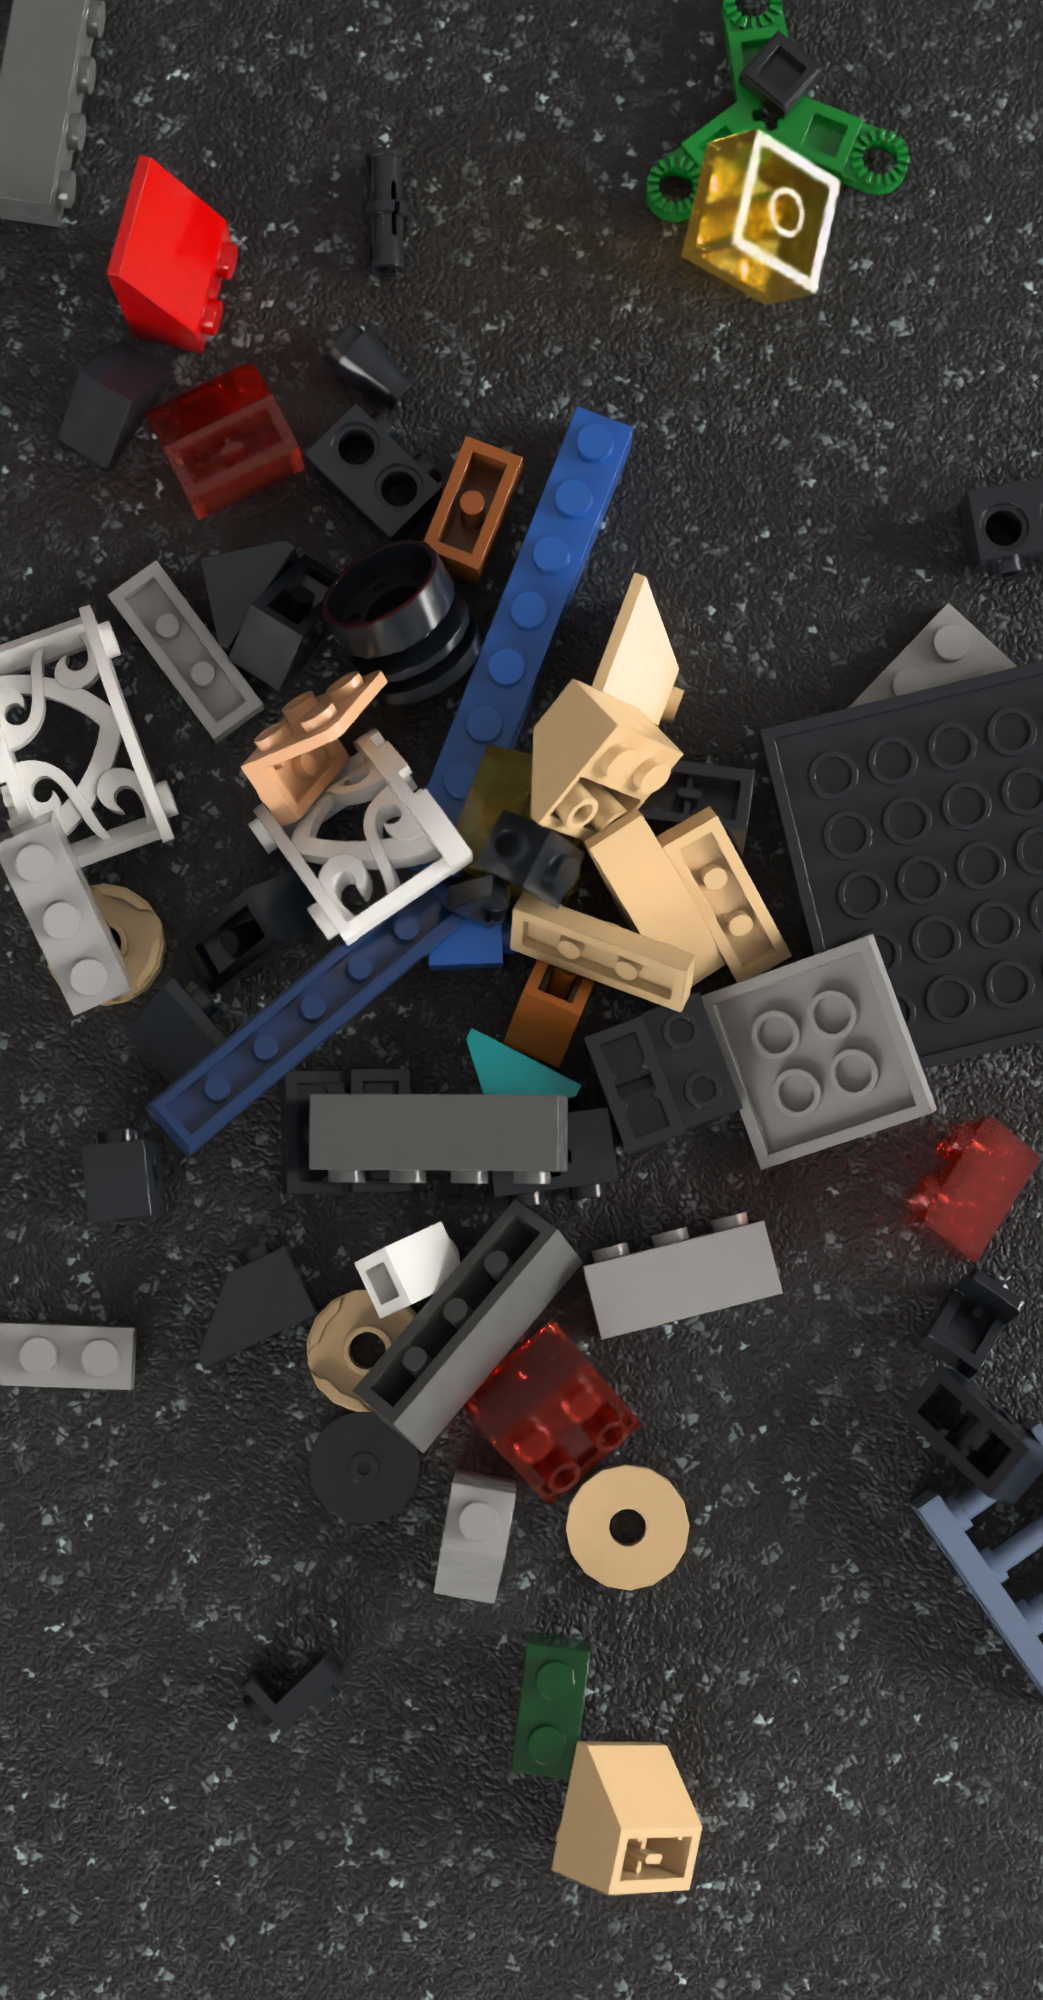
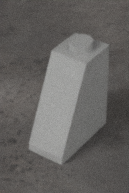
[434,1469,516,1604]

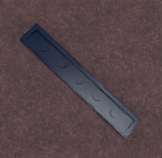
[146,880,468,1157]

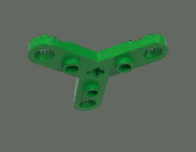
[645,0,910,222]

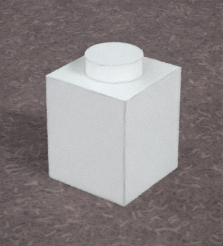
[354,1221,461,1319]

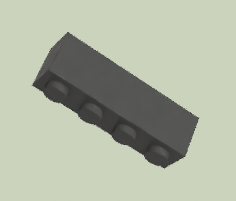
[0,0,106,227]
[309,1094,568,1184]
[353,1200,583,1453]

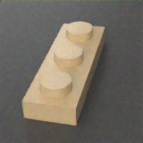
[656,806,792,983]
[510,892,696,1013]

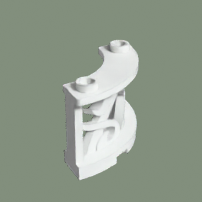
[0,604,179,868]
[248,728,473,946]

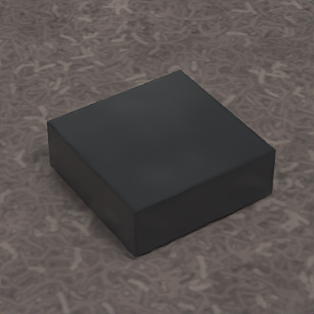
[738,31,824,120]

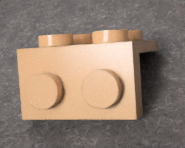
[240,670,387,827]

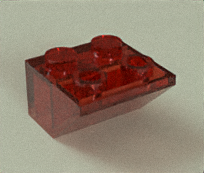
[144,360,305,521]
[904,1115,1041,1263]
[463,1320,643,1505]

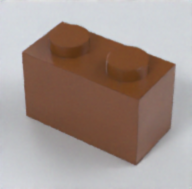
[423,436,523,587]

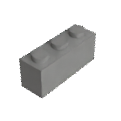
[0,810,132,1016]
[582,1212,783,1339]

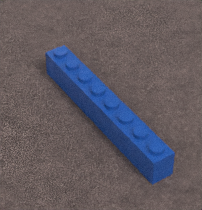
[406,406,634,885]

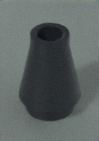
[324,322,415,410]

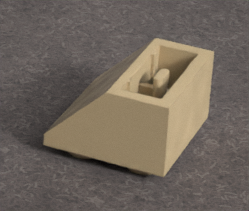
[531,679,683,841]
[551,1742,702,1895]

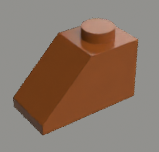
[503,959,595,1068]

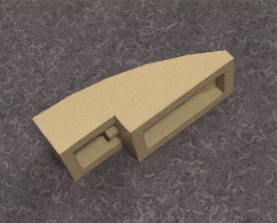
[584,808,726,987]

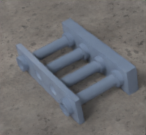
[909,1418,1043,1695]

